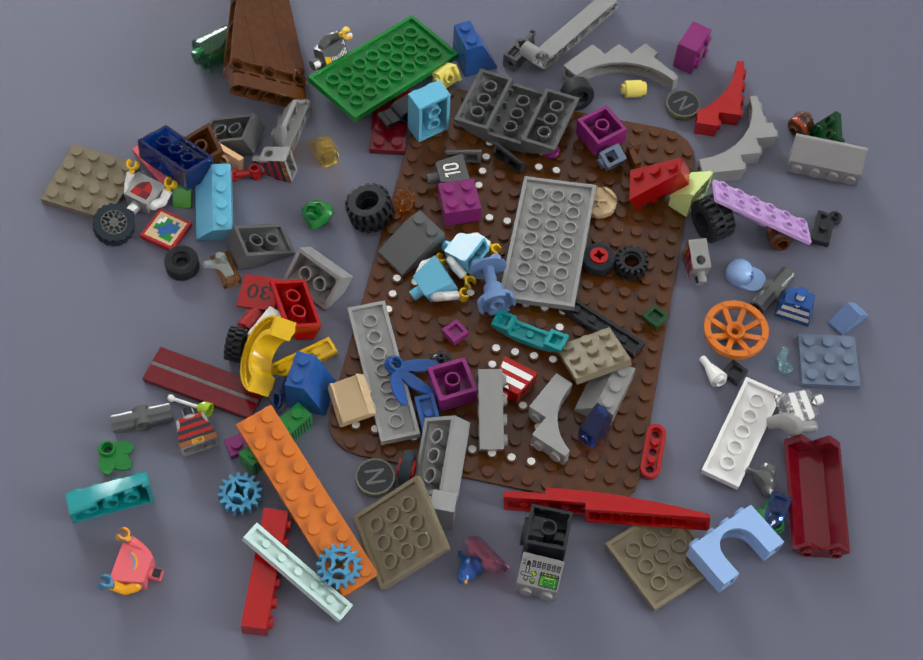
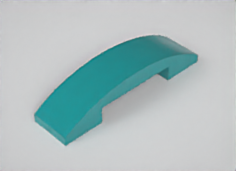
[491,309,569,352]

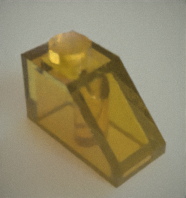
[308,134,338,168]

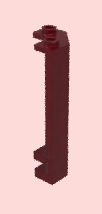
[784,434,850,559]

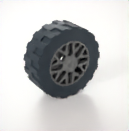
[93,203,135,246]

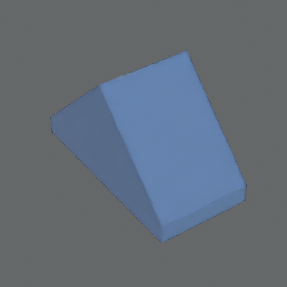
[828,302,868,336]

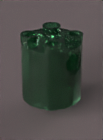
[191,25,228,72]

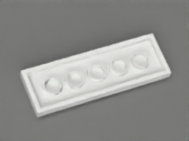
[701,377,782,490]

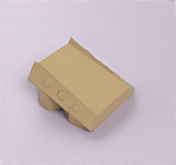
[328,373,376,427]

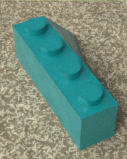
[65,472,155,523]

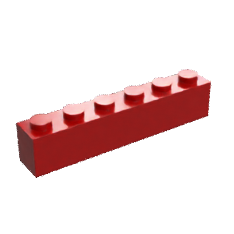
[241,508,293,636]

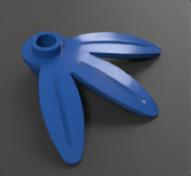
[384,355,440,406]

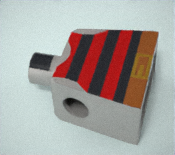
[252,147,298,183]
[681,238,711,286]
[176,407,219,457]

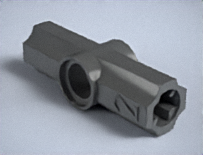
[750,266,796,314]
[110,403,174,433]

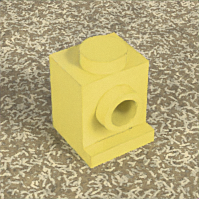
[432,62,462,88]

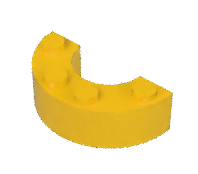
[240,315,297,397]

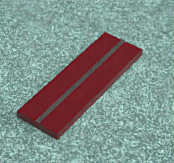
[143,347,263,419]

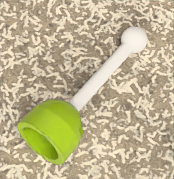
[167,394,214,419]

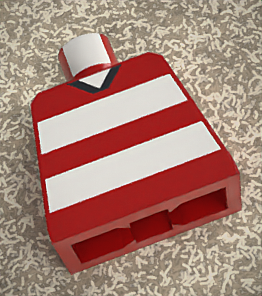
[499,356,538,403]

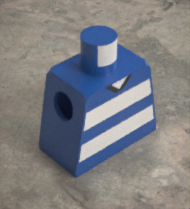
[774,287,815,327]

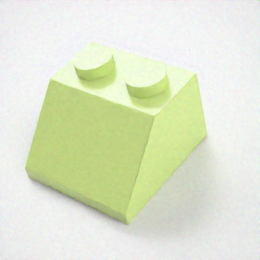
[668,171,713,217]

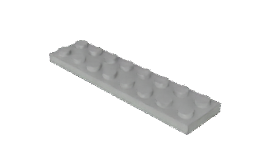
[347,300,420,445]

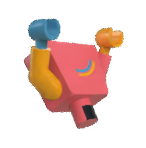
[98,527,164,596]

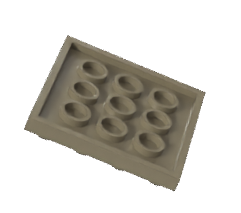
[41,144,140,219]
[353,475,451,590]
[604,503,706,612]

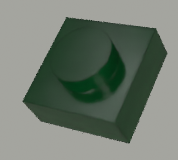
[641,304,669,331]

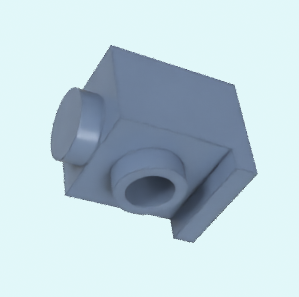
[597,143,627,172]

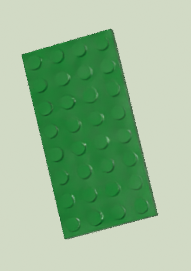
[308,15,459,122]

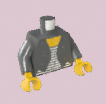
[309,26,353,70]

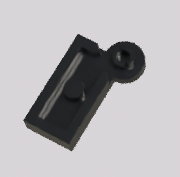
[811,210,842,248]

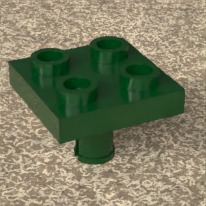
[810,111,845,143]

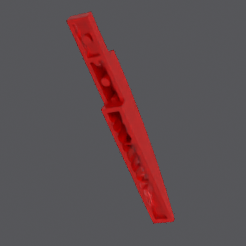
[504,487,710,531]

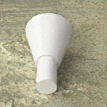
[699,356,727,387]

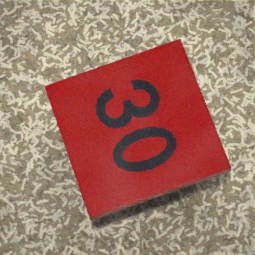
[236,274,282,311]

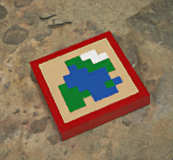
[140,208,192,251]

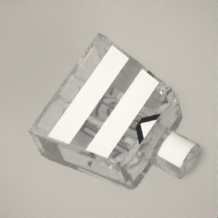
[773,389,824,421]

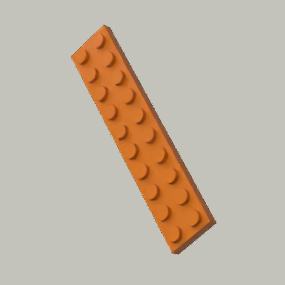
[236,405,377,597]

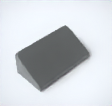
[445,150,482,163]

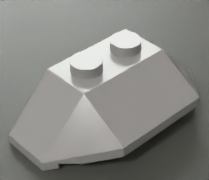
[271,99,311,154]

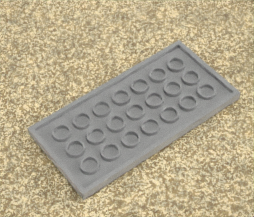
[502,176,597,311]

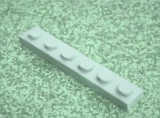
[242,523,353,623]

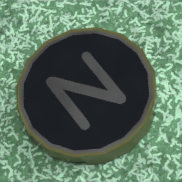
[665,90,700,121]
[355,458,395,498]

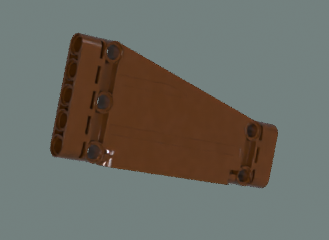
[222,0,307,107]

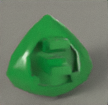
[302,200,334,230]

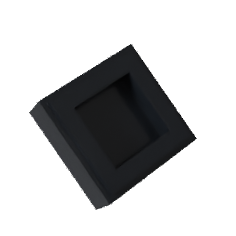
[723,360,749,386]

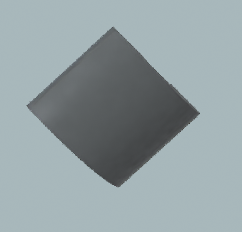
[454,68,579,154]

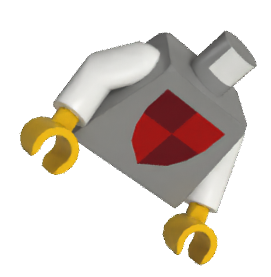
[124,159,178,216]

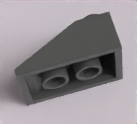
[209,113,265,155]
[378,211,445,277]
[225,223,295,269]

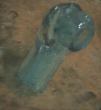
[775,347,793,374]

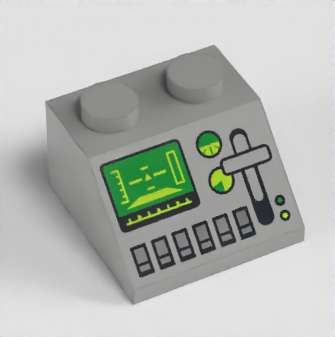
[515,552,565,601]

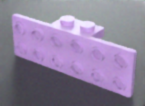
[712,179,811,245]

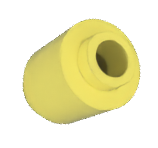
[620,80,647,98]

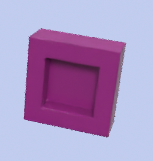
[442,319,469,346]
[224,434,247,460]

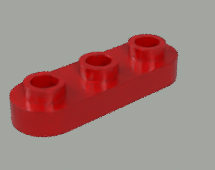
[639,424,666,480]

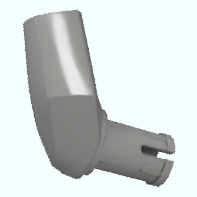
[766,412,818,436]

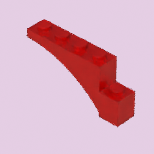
[694,61,746,137]

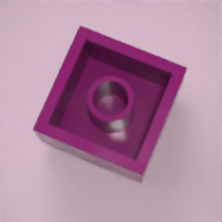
[673,21,712,74]
[575,105,627,157]
[437,179,481,226]
[427,357,478,412]

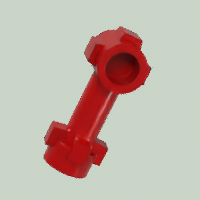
[231,163,263,182]

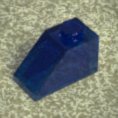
[578,402,613,448]

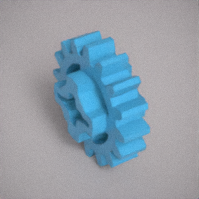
[218,472,263,516]
[316,543,363,590]

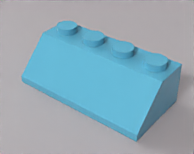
[195,163,234,241]

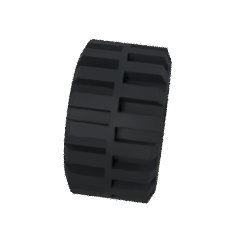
[345,183,395,233]
[691,193,736,244]

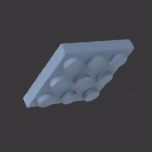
[796,334,860,390]

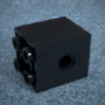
[520,504,573,561]

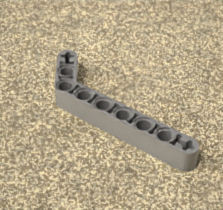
[519,0,619,70]

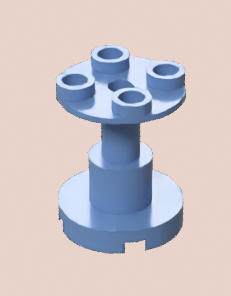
[469,254,516,316]

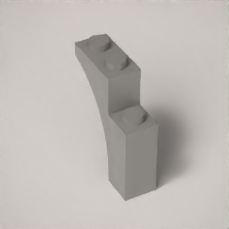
[528,373,572,465]

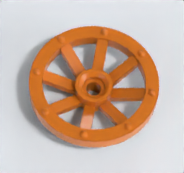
[703,300,769,360]

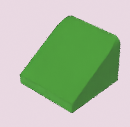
[173,186,193,209]

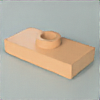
[219,143,244,171]

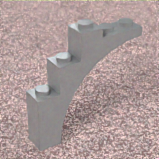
[562,43,678,91]
[696,96,778,183]

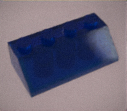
[138,125,214,191]

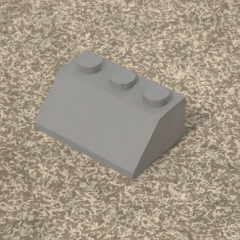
[283,246,353,310]
[574,366,635,426]

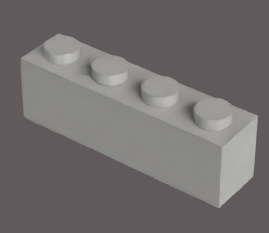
[476,369,508,451]

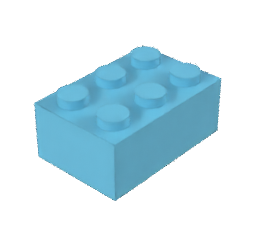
[408,80,451,142]

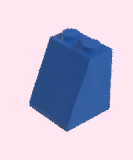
[453,20,497,77]
[285,351,336,416]

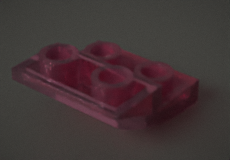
[464,536,510,574]

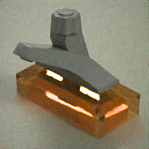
[202,250,242,289]

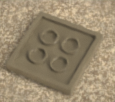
[557,327,632,385]

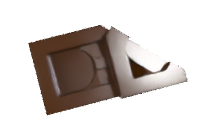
[626,144,642,170]

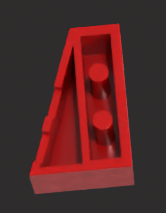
[629,158,689,211]

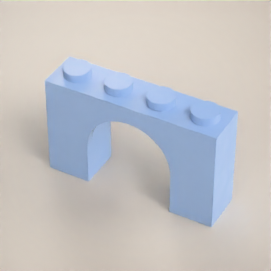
[686,505,784,593]

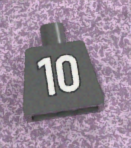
[426,154,470,184]

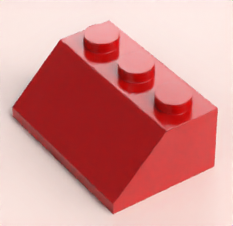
[269,279,322,340]

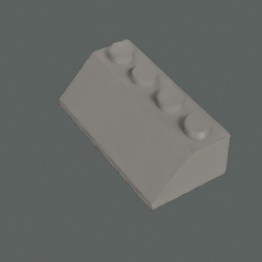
[786,133,868,186]
[415,415,470,501]

